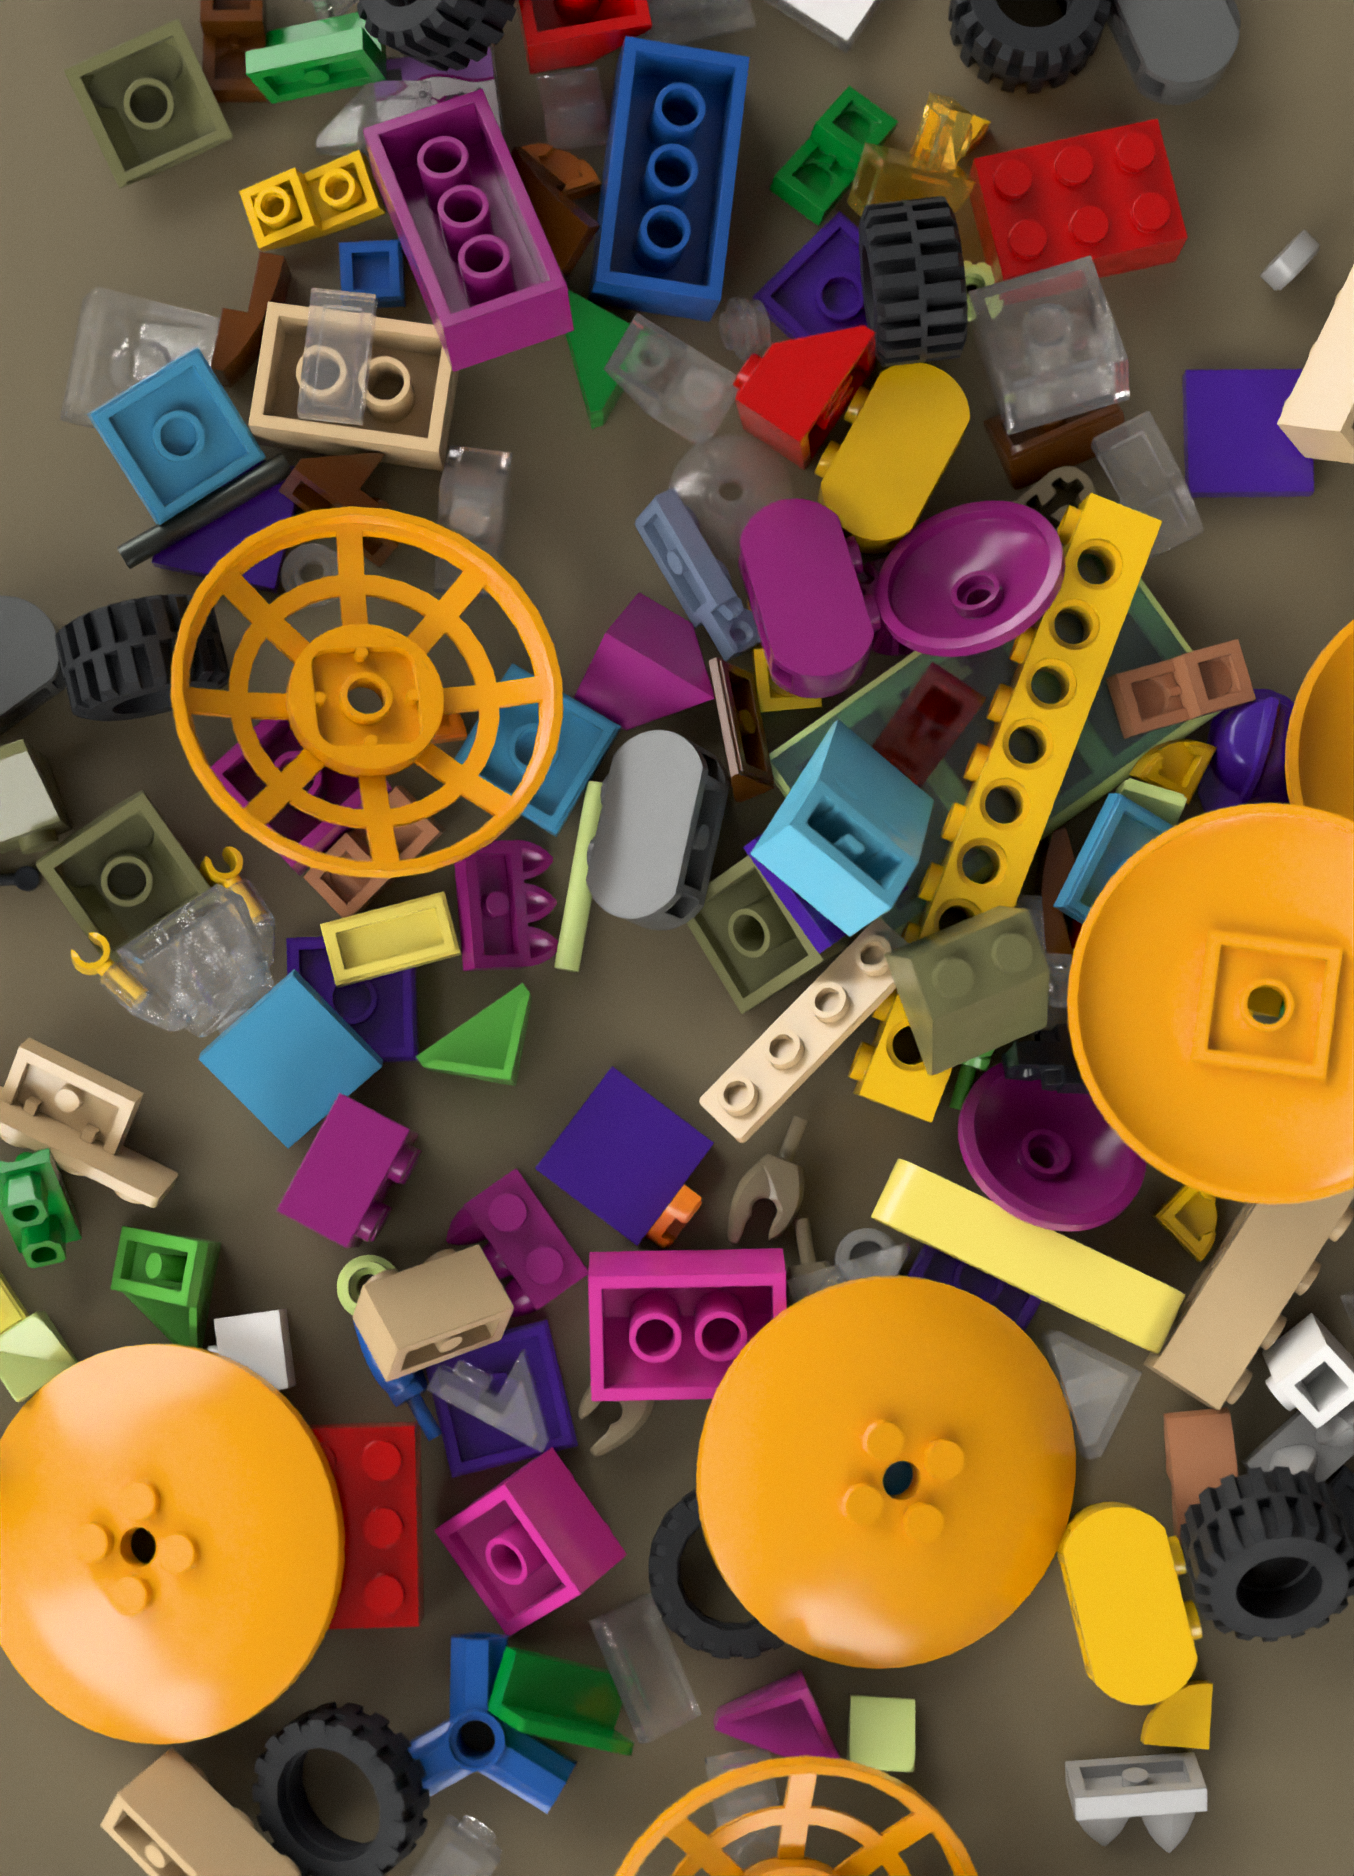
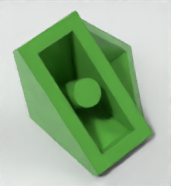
[416,983,532,1086]
[110,1226,221,1348]

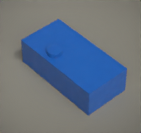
[587,36,750,322]

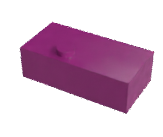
[362,89,574,372]

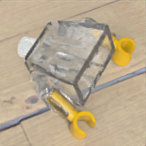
[71,846,276,1038]

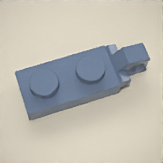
[634,488,761,662]

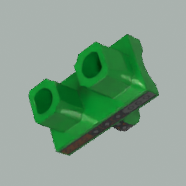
[0,1148,82,1268]

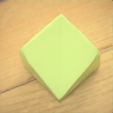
[0,1311,78,1403]

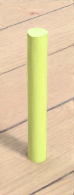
[554,781,603,972]

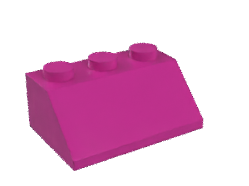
[588,1248,786,1401]

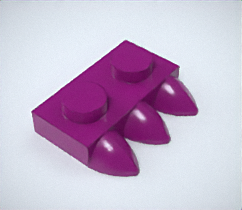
[453,840,558,971]
[446,1168,589,1317]

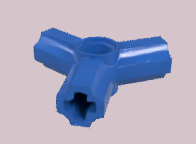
[408,1632,577,1814]

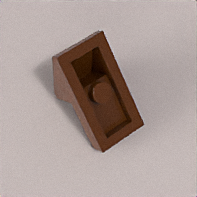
[278,452,400,568]

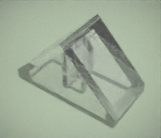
[1040,1329,1142,1460]

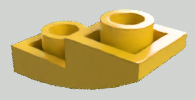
[239,150,386,251]

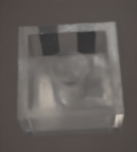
[969,255,1129,435]

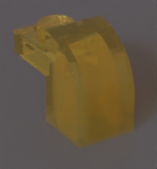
[847,92,976,217]

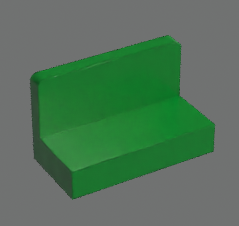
[245,12,387,104]
[487,1646,635,1756]

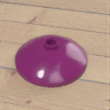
[875,501,1066,657]
[958,1062,1147,1231]

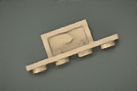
[699,919,909,1143]
[0,1037,178,1208]

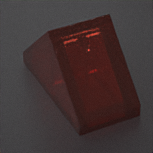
[871,661,987,788]

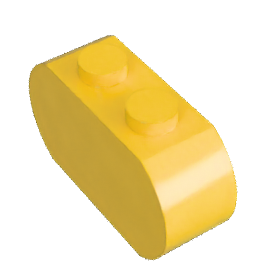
[814,363,970,554]
[1056,1502,1202,1705]

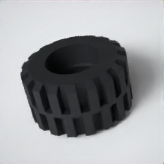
[357,0,517,71]
[948,0,1112,94]
[859,196,968,367]
[54,594,230,721]
[1180,1466,1354,1642]

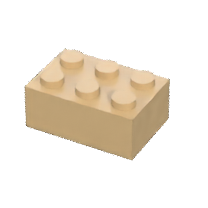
[248,301,459,471]

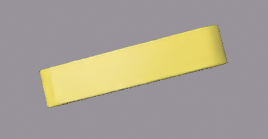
[871,1158,1185,1354]

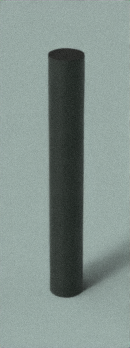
[117,453,292,569]

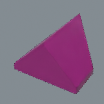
[574,592,715,732]
[713,1669,841,1777]

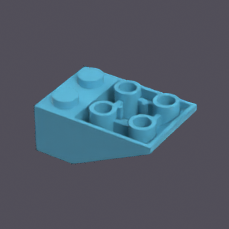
[750,719,934,937]

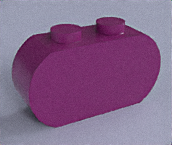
[738,498,881,699]

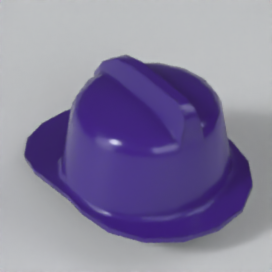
[1198,688,1294,814]

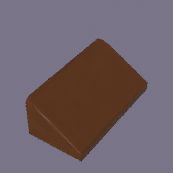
[984,373,1127,490]
[709,657,775,802]

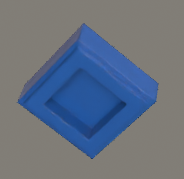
[339,240,406,310]

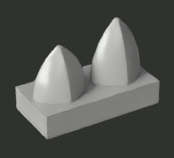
[1241,1401,1354,1483]
[1065,1752,1207,1853]

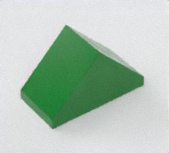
[565,290,647,429]

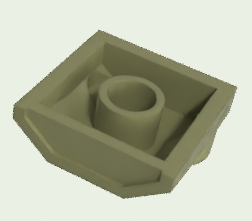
[64,18,233,189]
[36,790,217,965]

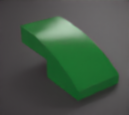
[769,85,898,226]

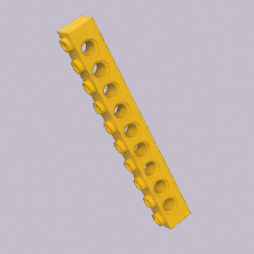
[848,493,1162,1123]

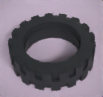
[649,1489,786,1659]
[252,1702,430,1876]

